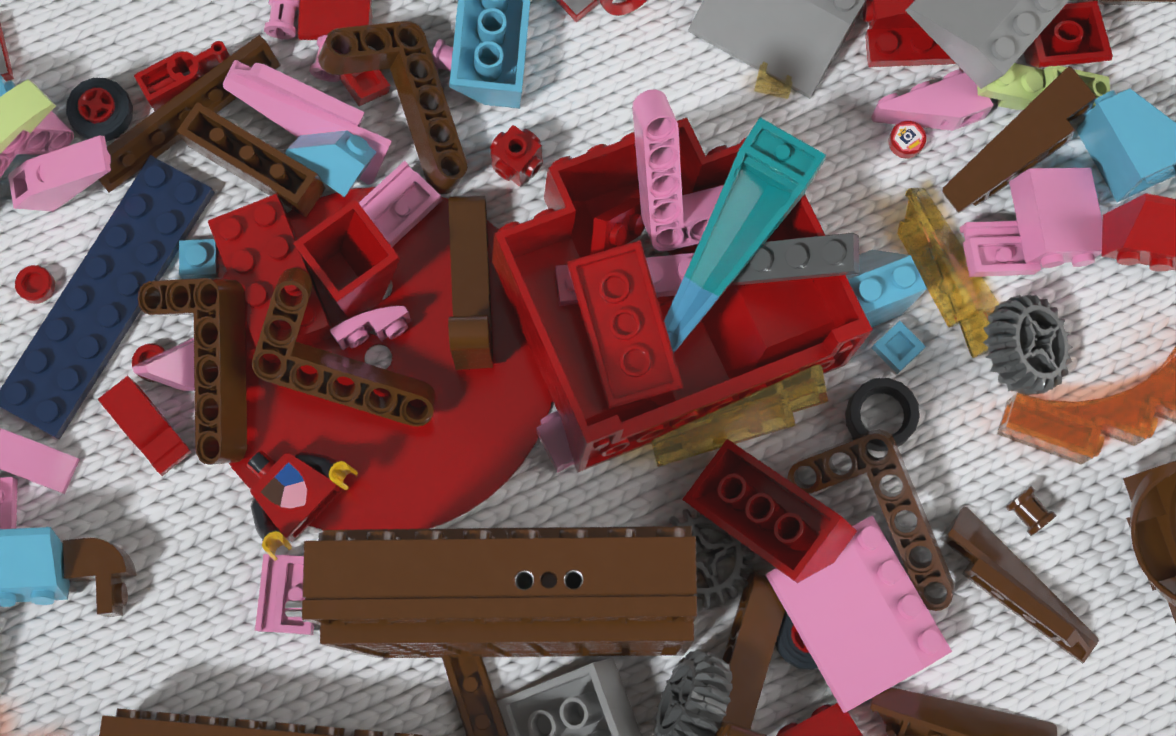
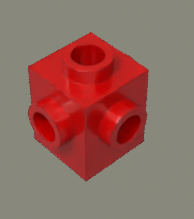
[490,125,543,187]

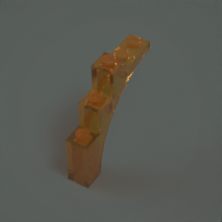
[997,345,1176,465]

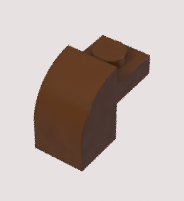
[63,538,136,617]

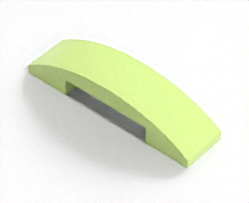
[0,79,56,154]

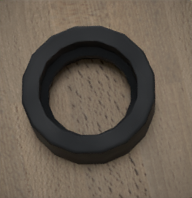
[845,378,920,451]

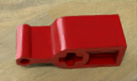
[134,41,230,111]
[98,375,192,476]

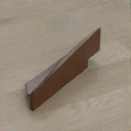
[942,67,1097,214]
[940,507,1099,664]
[870,687,1057,736]

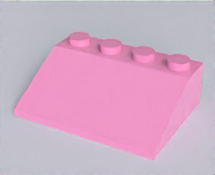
[765,515,952,713]

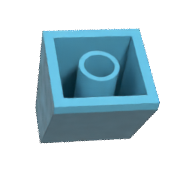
[1076,88,1176,203]
[846,249,927,327]

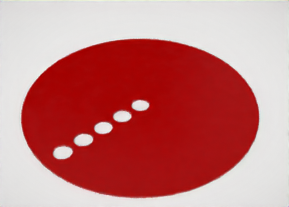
[222,187,553,530]

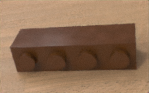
[176,102,326,217]

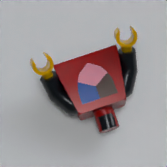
[247,450,358,561]

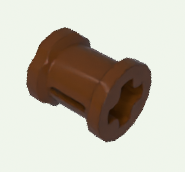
[1005,486,1057,536]

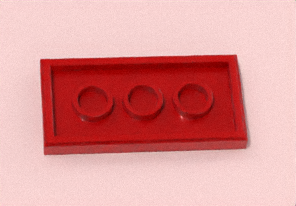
[567,240,683,410]

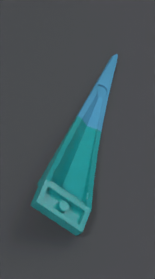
[664,118,826,353]

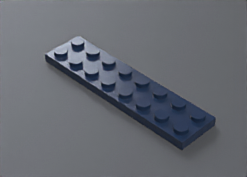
[0,155,215,440]

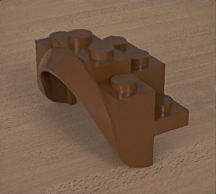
[1123,461,1176,624]

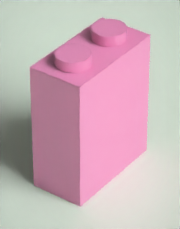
[1009,168,1103,268]

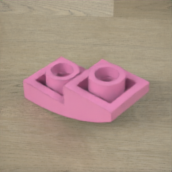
[330,306,412,350]

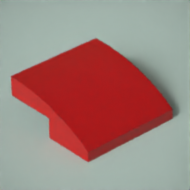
[298,0,373,40]

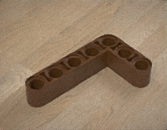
[318,21,468,194]
[448,195,493,370]
[252,268,435,427]
[138,278,247,465]
[787,429,954,611]
[715,571,785,736]

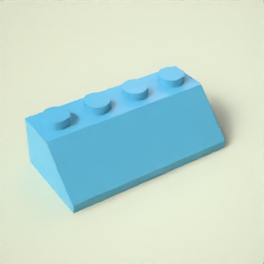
[449,0,530,109]
[0,527,70,607]

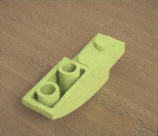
[977,63,1110,110]

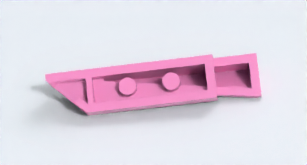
[223,60,392,185]

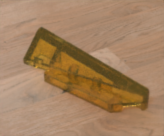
[897,188,999,358]
[651,364,829,467]

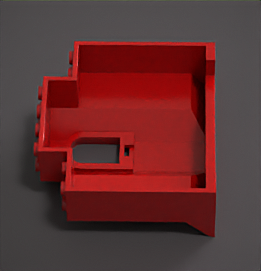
[492,117,873,473]

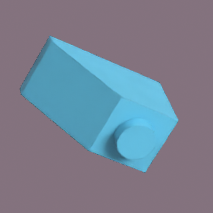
[284,130,377,197]

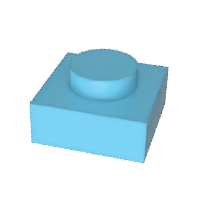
[179,239,219,279]
[872,321,926,374]

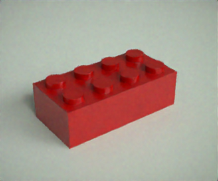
[208,193,333,362]

